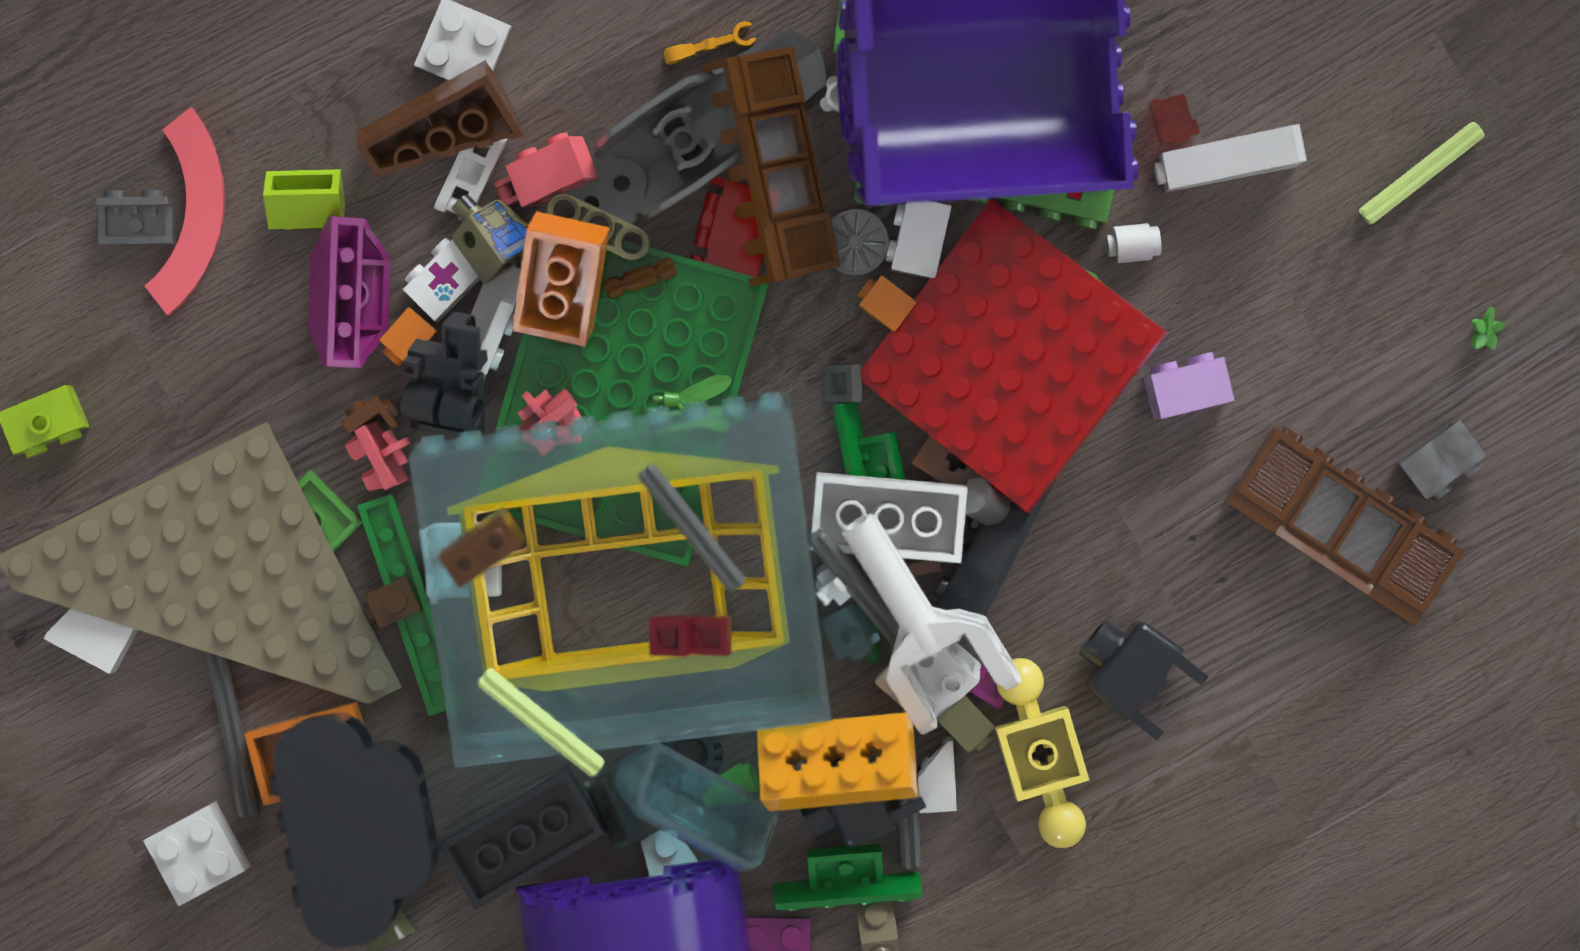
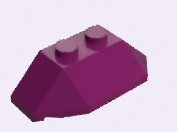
[308,216,391,368]

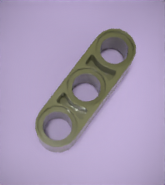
[547,194,650,261]

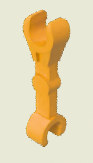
[664,21,756,65]

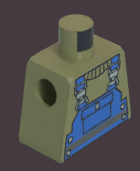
[452,194,529,284]

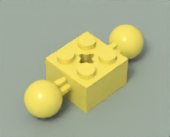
[994,658,1090,848]

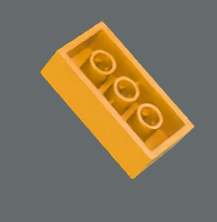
[757,713,918,812]

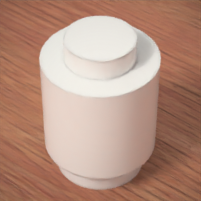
[1105,223,1161,264]

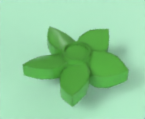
[1471,307,1506,350]

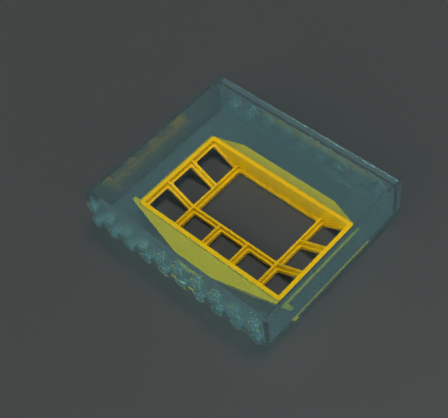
[409,392,831,768]

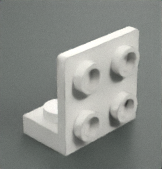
[875,642,981,721]

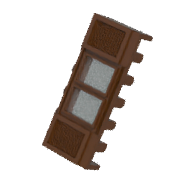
[702,46,841,286]
[1224,427,1465,626]

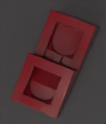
[649,615,732,658]

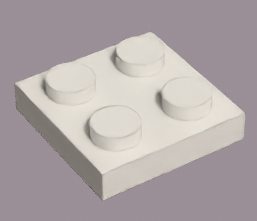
[414,0,512,80]

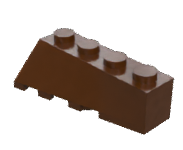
[356,60,524,177]

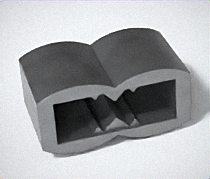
[1396,419,1486,501]

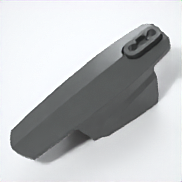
[566,28,826,227]

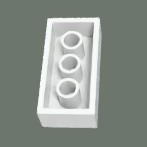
[810,472,968,563]

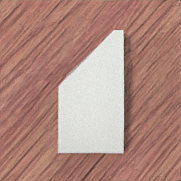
[917,736,957,813]

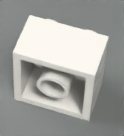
[143,801,251,906]

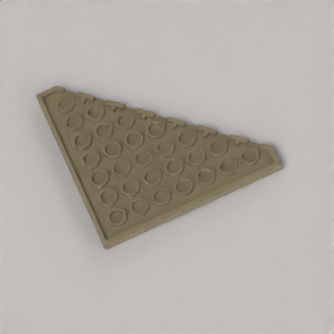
[0,422,402,704]

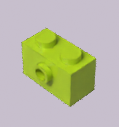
[263,169,345,230]
[0,385,89,459]

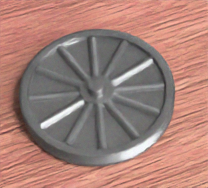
[831,209,890,276]

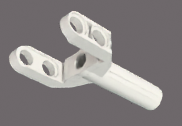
[842,514,1022,735]

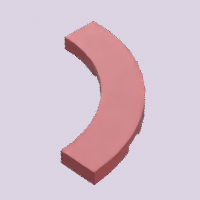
[144,107,225,316]

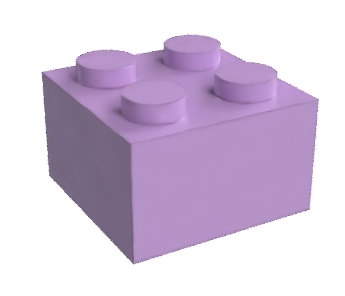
[1143,352,1235,420]

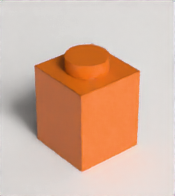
[857,275,917,332]
[379,307,440,366]

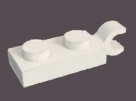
[815,562,852,606]

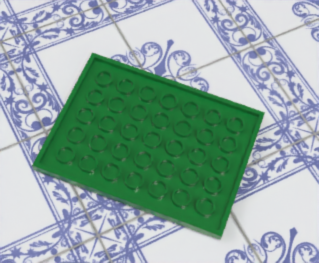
[477,240,769,567]

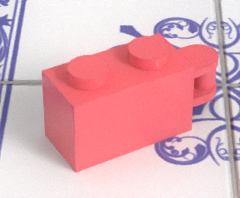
[493,132,599,207]

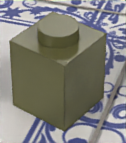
[937,696,995,753]

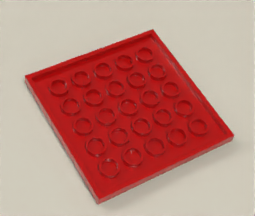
[861,199,1168,513]

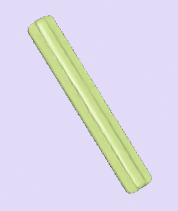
[1359,122,1485,224]
[478,669,604,777]

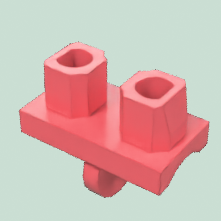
[513,388,584,456]
[345,421,411,492]

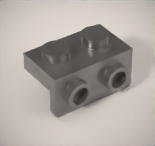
[94,190,175,245]

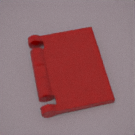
[690,177,779,277]

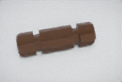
[604,258,677,299]

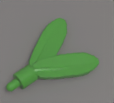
[652,375,732,431]

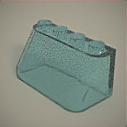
[615,741,780,872]

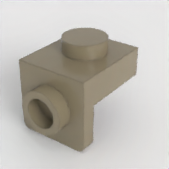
[856,901,899,951]

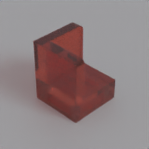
[1148,94,1200,146]

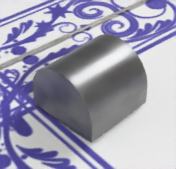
[965,477,1011,526]

